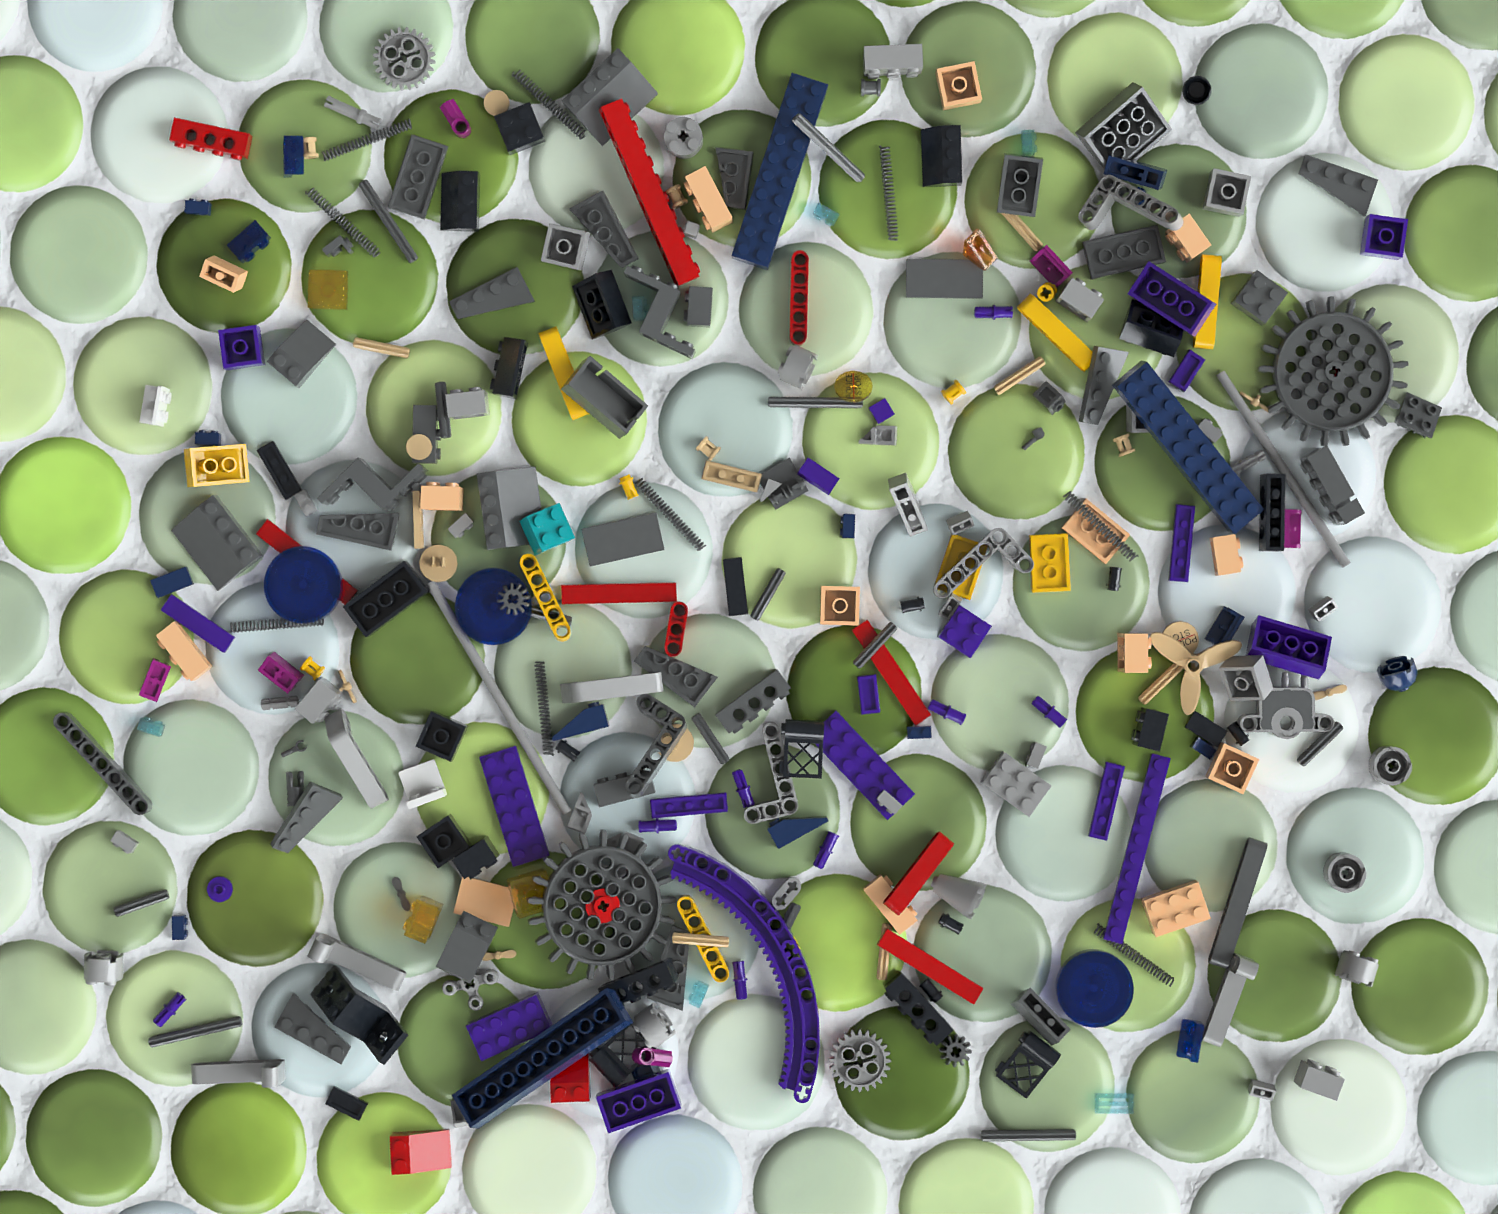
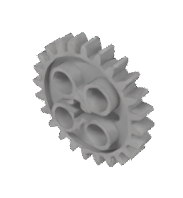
[373,27,436,91]
[829,1029,891,1092]

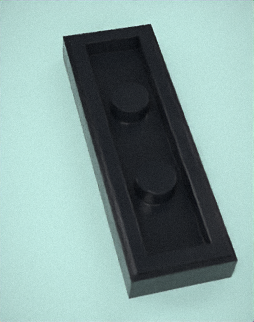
[257,441,302,500]
[723,557,748,616]

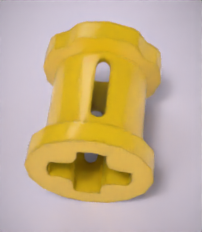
[1037,282,1057,302]
[941,380,966,405]
[300,656,325,681]

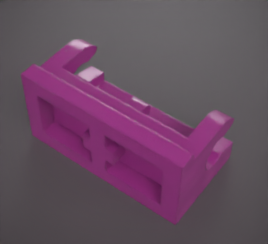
[1029,245,1073,287]
[1284,509,1302,548]
[258,652,304,694]
[139,658,171,702]

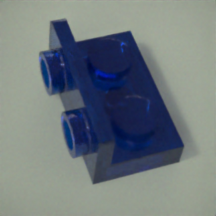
[283,136,304,178]
[227,220,271,263]
[1176,1019,1204,1063]

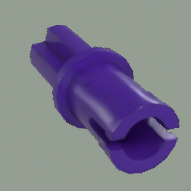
[974,305,1013,320]
[1032,696,1067,728]
[928,699,966,725]
[732,769,755,808]
[638,818,677,834]
[813,831,839,869]
[732,961,748,1000]
[153,992,187,1027]

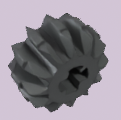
[497,583,530,615]
[939,1034,972,1067]

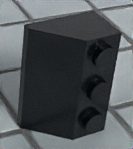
[921,125,962,187]
[440,171,480,232]
[572,270,632,340]
[1119,299,1184,357]
[490,337,528,399]

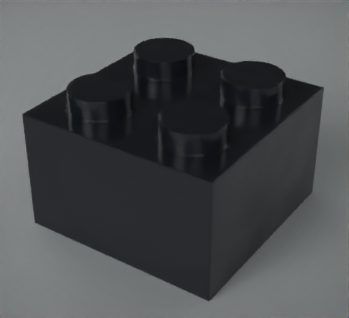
[494,102,545,155]
[1131,707,1169,752]
[415,710,468,762]
[416,814,472,868]
[452,836,500,880]

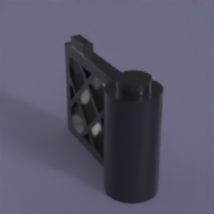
[779,719,824,779]
[589,1023,656,1088]
[995,1031,1061,1099]

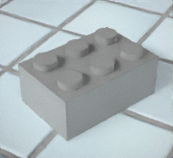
[863,44,923,79]
[981,751,1051,817]

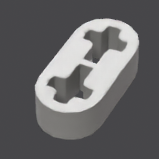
[772,877,801,910]

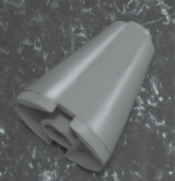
[931,874,987,919]

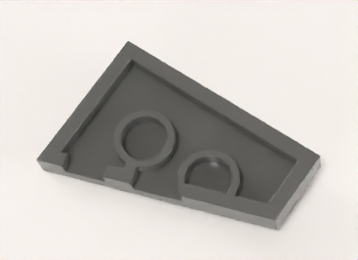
[715,147,754,210]

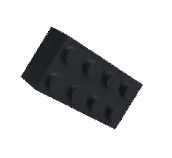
[343,561,430,638]

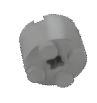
[664,117,703,159]
[778,345,818,390]
[1369,746,1412,786]
[1323,852,1366,893]
[84,950,123,986]
[1335,950,1379,987]
[632,1003,676,1048]

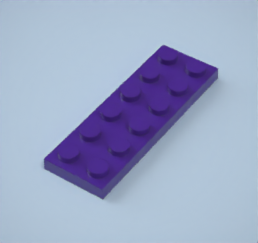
[815,711,915,820]
[479,746,550,867]

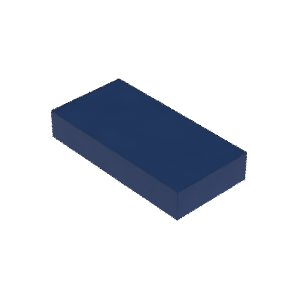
[150,567,194,598]

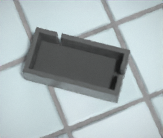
[561,356,648,439]
[1300,446,1365,526]

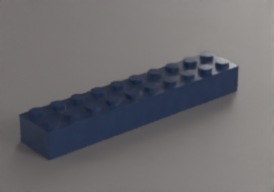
[732,73,828,270]
[1112,360,1264,534]
[452,988,633,1129]

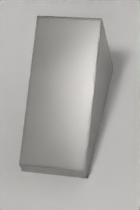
[760,479,782,502]
[450,1100,468,1128]

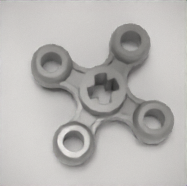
[442,969,498,1011]

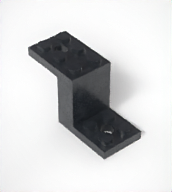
[310,965,408,1065]

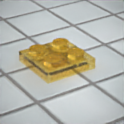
[308,270,348,310]

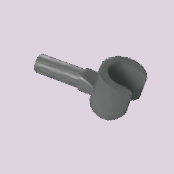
[1022,427,1045,450]
[281,740,307,757]

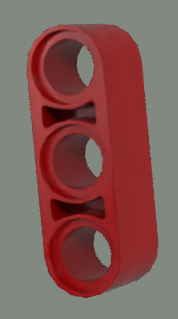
[664,602,688,657]

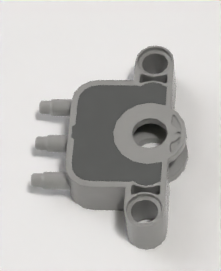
[1237,672,1334,739]

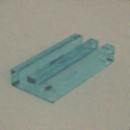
[1095,1093,1134,1114]

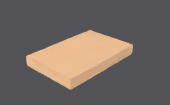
[1061,498,1130,564]
[453,877,519,927]

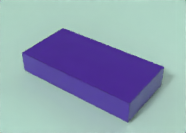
[1168,349,1206,392]
[797,458,840,495]
[857,674,881,715]

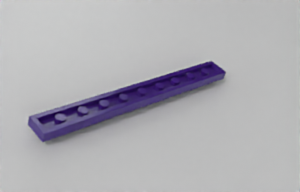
[1103,753,1171,944]

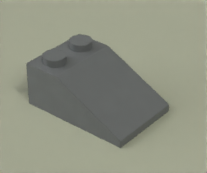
[997,153,1043,217]
[267,320,336,388]
[436,911,498,984]

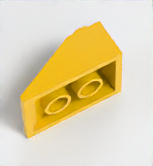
[184,444,250,487]

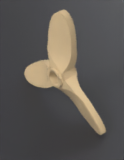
[1150,632,1242,715]

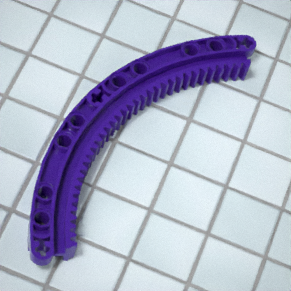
[668,844,820,1103]

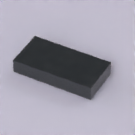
[1185,711,1228,747]
[325,1086,368,1121]

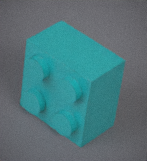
[519,503,575,556]

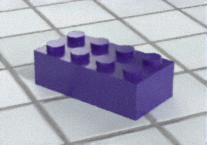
[1127,261,1216,337]
[1245,615,1332,680]
[466,992,552,1061]
[596,1069,682,1134]

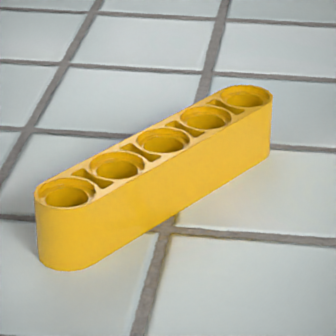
[1193,254,1222,350]
[1017,293,1093,372]
[538,326,589,420]
[520,554,571,642]
[677,895,729,982]

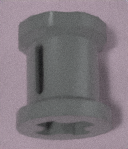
[861,79,881,97]

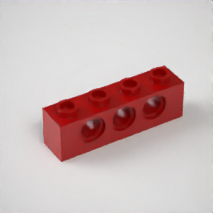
[169,117,253,161]

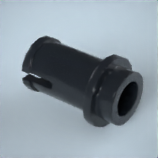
[1106,567,1122,591]
[900,596,925,613]
[1227,721,1250,746]
[555,739,581,762]
[938,913,964,935]
[919,978,943,1003]

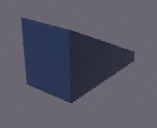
[1190,737,1216,760]
[632,1065,660,1080]

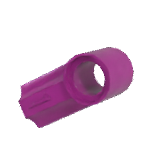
[439,99,471,138]
[632,1047,673,1068]

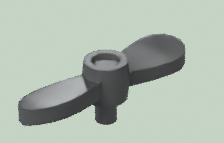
[392,877,411,911]

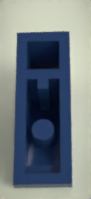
[1103,155,1167,190]
[552,701,610,741]
[767,816,829,849]

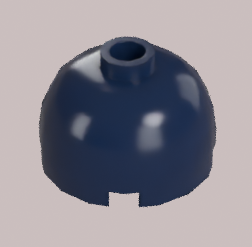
[1377,656,1417,692]

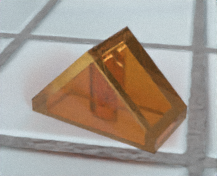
[963,228,998,271]

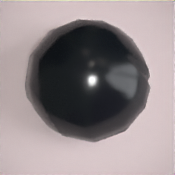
[1182,75,1212,106]

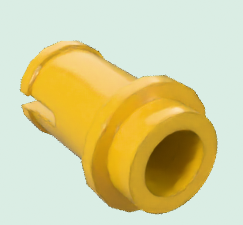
[619,474,639,500]

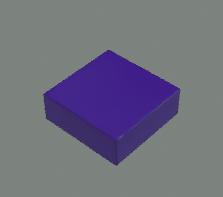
[869,398,895,424]

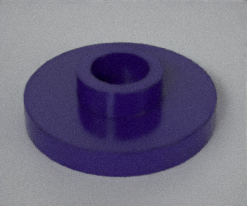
[207,876,233,902]

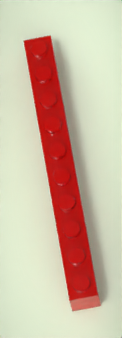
[599,98,700,286]

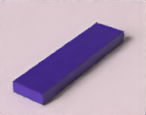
[1168,504,1195,582]
[161,594,236,653]
[1088,762,1125,841]
[650,792,728,819]

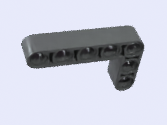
[625,694,687,798]

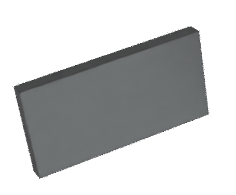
[388,134,449,220]
[1082,224,1166,280]
[906,259,983,299]
[581,513,665,567]

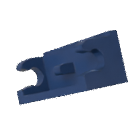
[1204,606,1245,645]

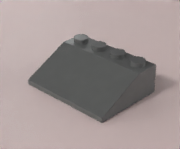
[562,48,658,146]
[1075,82,1172,170]
[477,467,542,550]
[171,495,263,591]

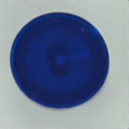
[264,546,343,624]
[455,568,533,645]
[1055,949,1134,1028]

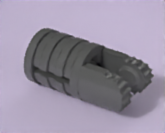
[286,771,304,806]

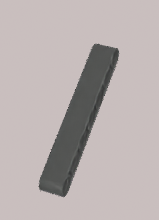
[53,712,152,815]
[1208,837,1268,969]

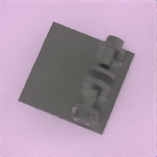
[1394,392,1442,439]
[760,458,809,510]

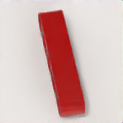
[790,250,809,346]
[883,831,954,916]

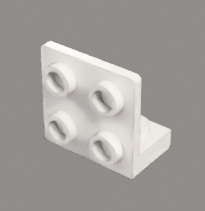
[139,385,172,427]
[399,759,447,809]

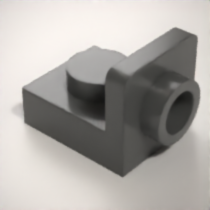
[322,235,354,257]
[1033,381,1066,415]

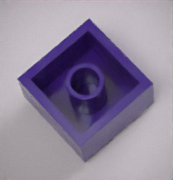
[1360,214,1408,260]
[218,325,265,370]
[937,605,992,658]

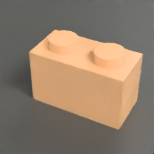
[199,255,248,293]
[1210,534,1243,576]

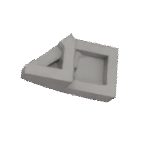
[859,425,897,446]
[567,792,592,834]
[607,832,644,854]

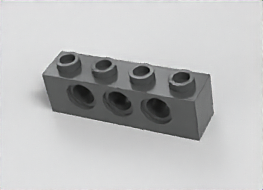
[715,669,791,734]

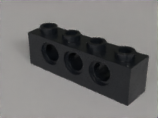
[1259,473,1286,552]
[598,958,679,1006]
[884,971,954,1046]

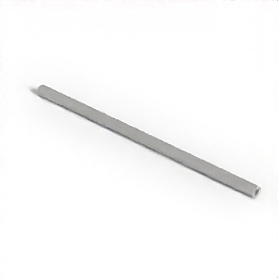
[1216,371,1351,568]

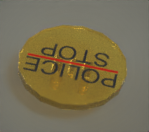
[834,371,873,402]

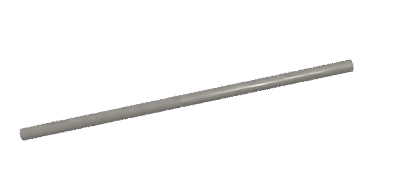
[426,581,571,815]

